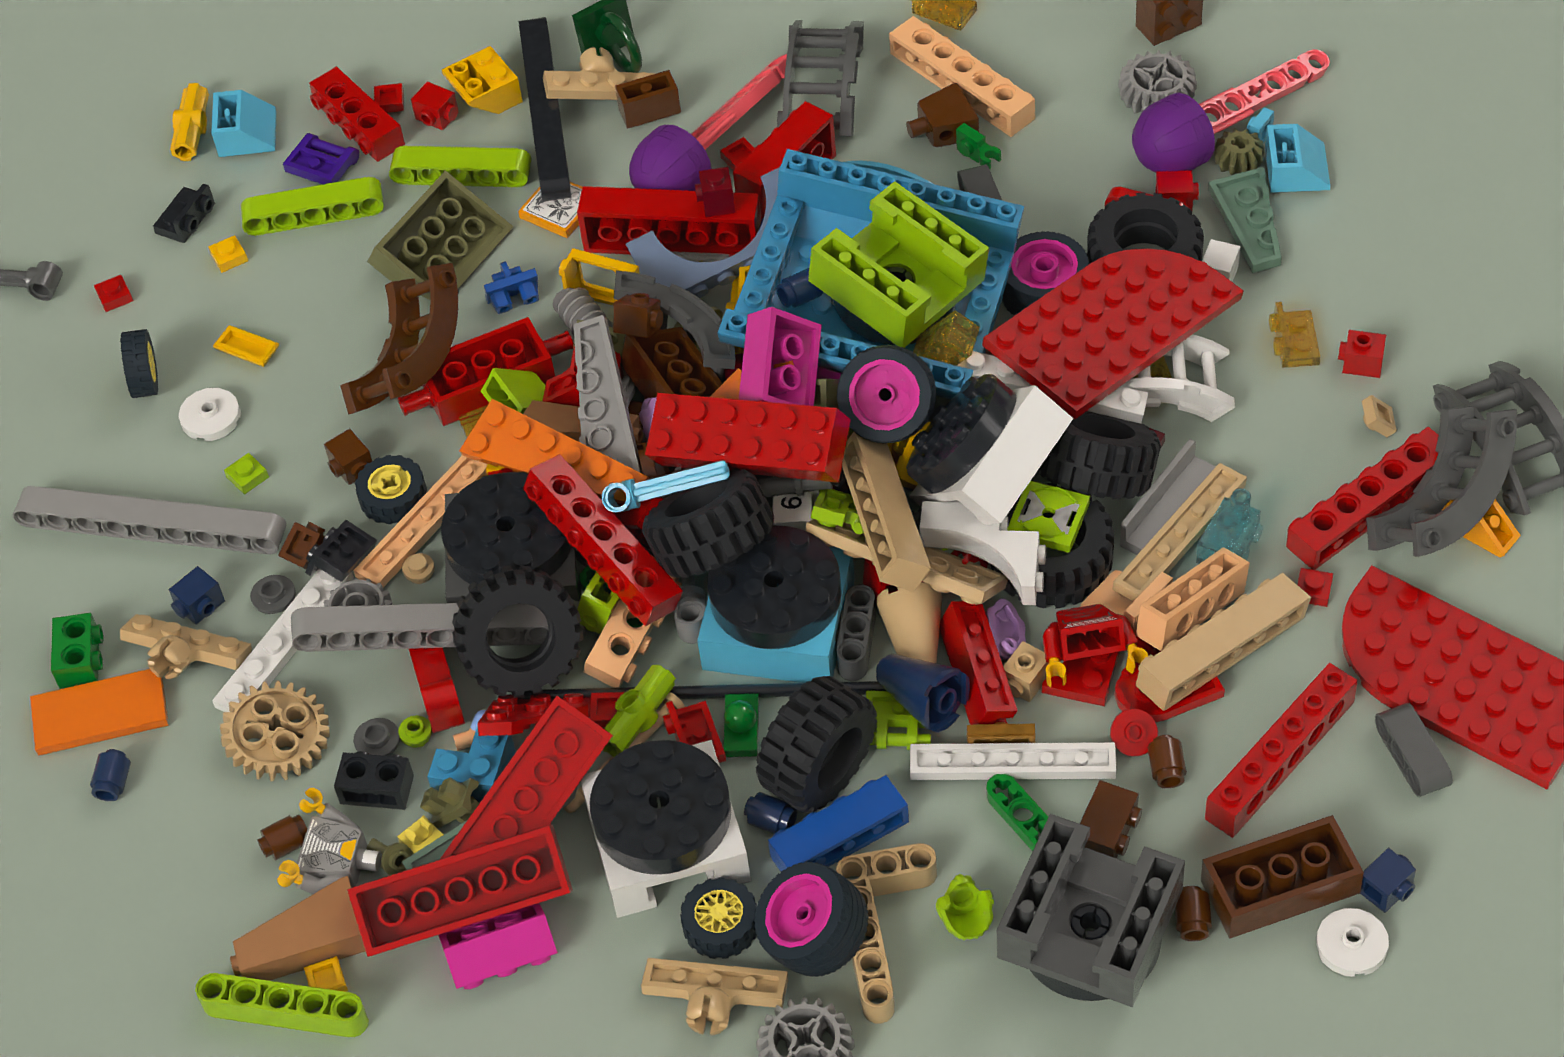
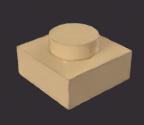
[1362,395,1397,438]

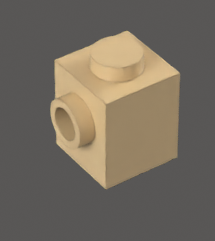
[1003,641,1049,702]

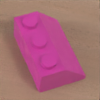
[739,307,822,406]
[439,903,557,989]

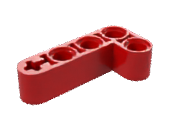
[409,647,465,733]

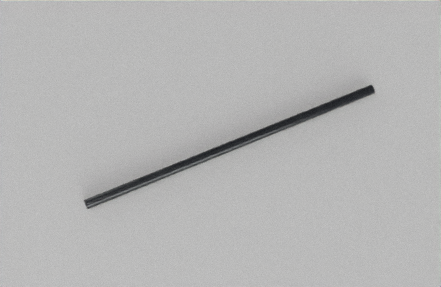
[512,681,886,699]

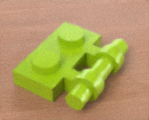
[811,489,864,534]
[866,691,931,750]

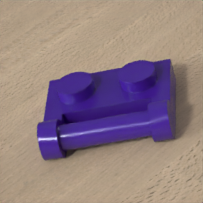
[283,133,360,184]

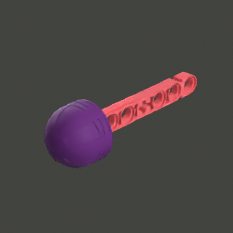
[1132,49,1330,173]
[629,54,787,191]

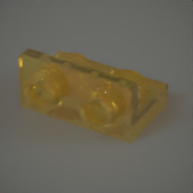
[912,0,977,31]
[1269,302,1320,368]

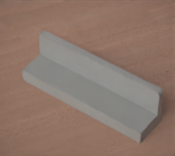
[1120,439,1215,555]

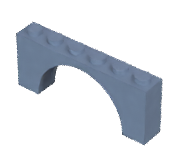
[626,167,780,298]

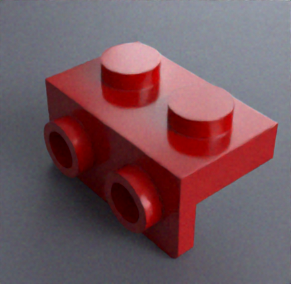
[662,700,726,763]

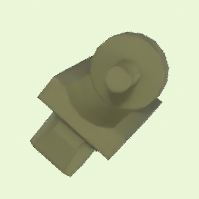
[420,777,479,829]

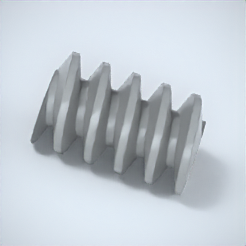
[552,287,613,335]

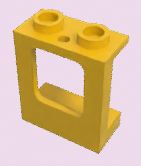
[559,248,640,306]

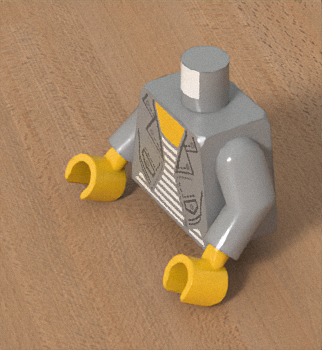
[277,788,382,894]

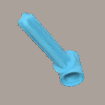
[602,460,730,512]

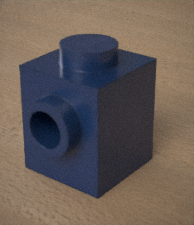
[168,566,225,625]
[1360,847,1416,913]

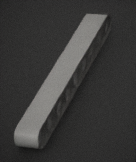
[13,486,287,554]
[291,600,586,652]

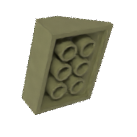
[367,171,513,300]

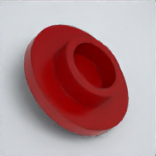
[1110,709,1158,756]

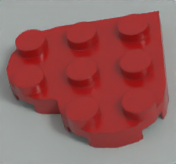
[1115,634,1225,722]

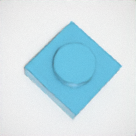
[1247,107,1274,143]

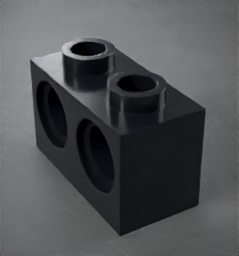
[334,751,414,810]

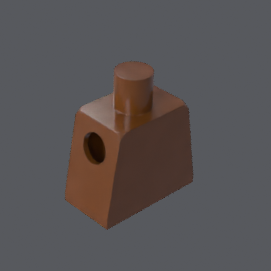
[906,83,979,147]

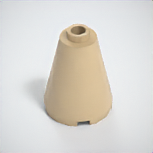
[877,582,942,663]

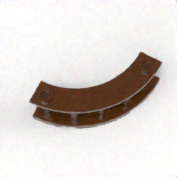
[340,263,458,415]

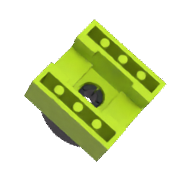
[808,181,989,348]

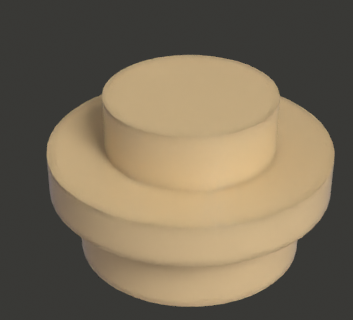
[402,553,435,584]

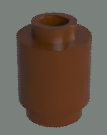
[1148,735,1187,788]
[257,814,307,861]
[1175,886,1212,941]

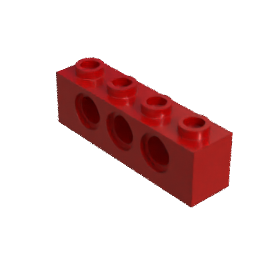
[309,66,405,162]

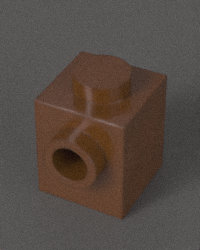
[613,293,663,338]
[324,428,373,485]

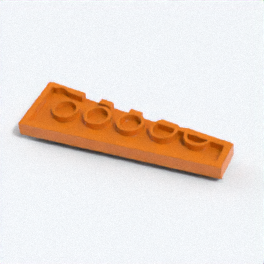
[459,399,649,505]

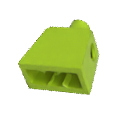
[481,368,545,414]
[577,572,620,634]

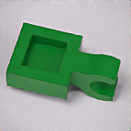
[956,123,1001,170]

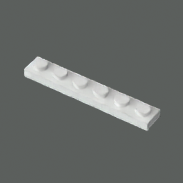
[958,349,1148,424]
[212,568,355,712]
[910,742,1116,780]

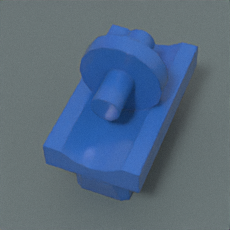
[484,261,539,314]

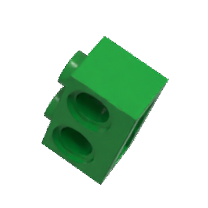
[51,613,104,689]

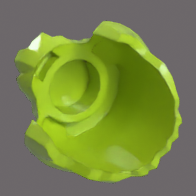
[936,874,994,940]

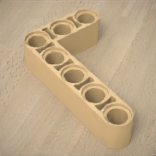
[836,843,937,1024]

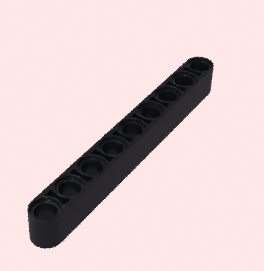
[518,17,572,202]

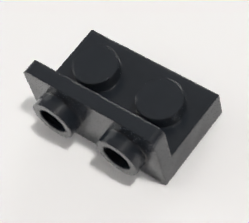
[153,184,215,243]
[305,520,377,582]

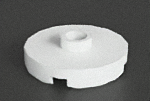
[178,388,241,441]
[1316,908,1389,977]

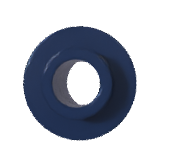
[776,268,823,308]
[90,749,131,801]
[744,792,798,834]

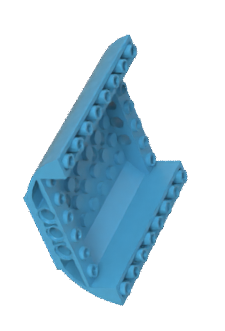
[717,149,1024,400]

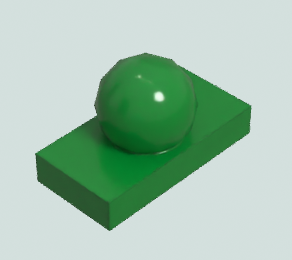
[723,694,759,757]

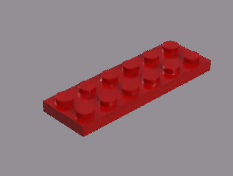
[440,696,613,859]

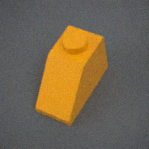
[1442,499,1521,557]

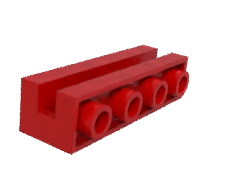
[940,601,1018,725]

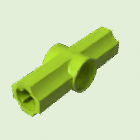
[603,665,676,757]

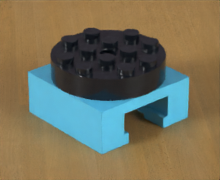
[697,526,855,683]

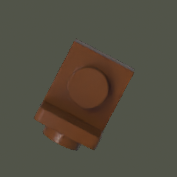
[278,522,326,569]

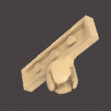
[543,47,655,100]
[120,614,252,679]
[641,958,788,1035]

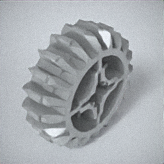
[1118,50,1197,114]
[756,996,854,1057]

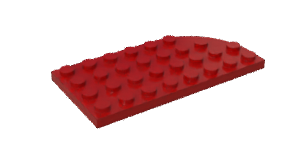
[982,249,1244,419]
[1342,565,1564,790]

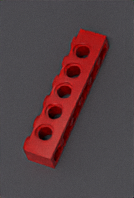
[1286,427,1439,570]
[523,454,683,627]
[1205,662,1358,838]

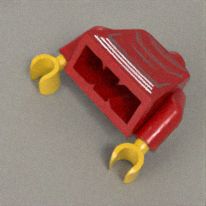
[1043,604,1148,687]

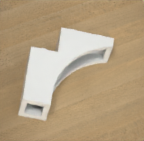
[920,501,1046,605]

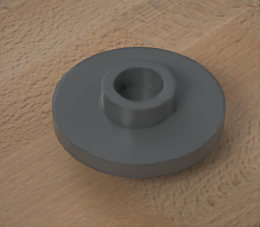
[250,575,296,614]
[353,718,400,756]

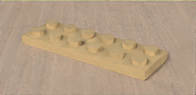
[805,519,1008,605]

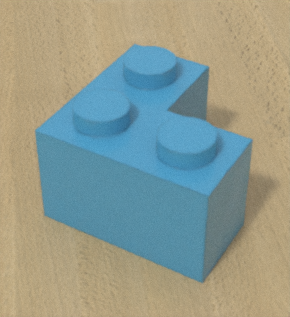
[427,726,516,803]

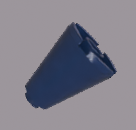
[876,654,970,733]

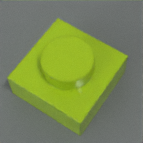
[224,453,269,495]

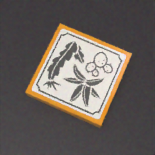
[518,181,582,238]

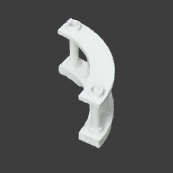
[1122,334,1235,422]

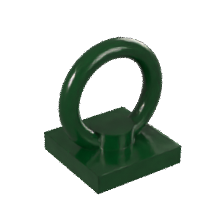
[572,0,642,73]

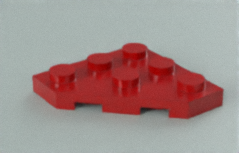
[478,693,591,736]

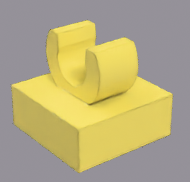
[397,815,444,854]

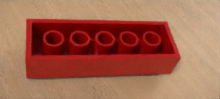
[577,186,762,259]
[645,393,851,483]
[347,824,573,957]

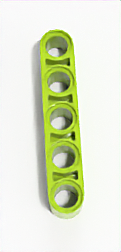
[389,146,532,187]
[241,177,384,236]
[195,973,369,1037]

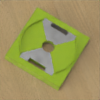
[1008,481,1090,553]

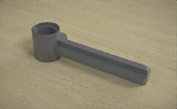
[0,261,63,301]

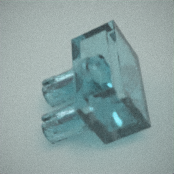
[1196,488,1263,564]

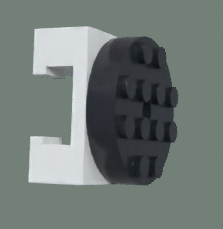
[906,374,1073,525]
[581,740,751,918]

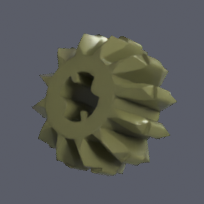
[1214,128,1264,175]

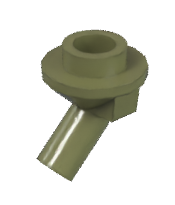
[366,838,413,875]

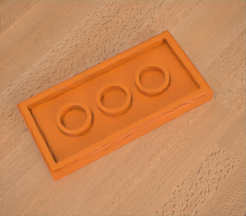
[30,669,169,756]

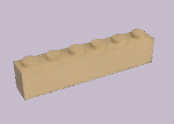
[842,432,931,592]
[1136,572,1311,711]

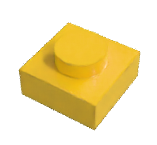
[208,235,248,273]

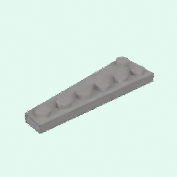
[574,315,643,500]

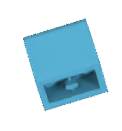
[211,90,277,157]
[1265,124,1331,193]

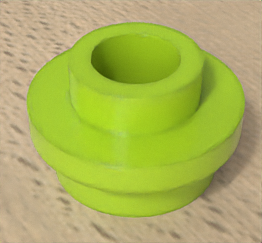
[398,715,432,748]

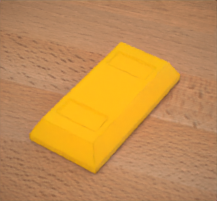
[213,325,279,367]

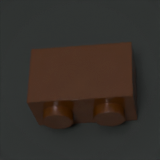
[615,70,681,129]
[1080,780,1142,859]

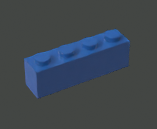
[768,775,909,872]

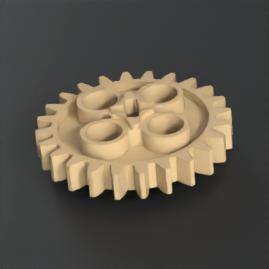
[220,680,330,781]

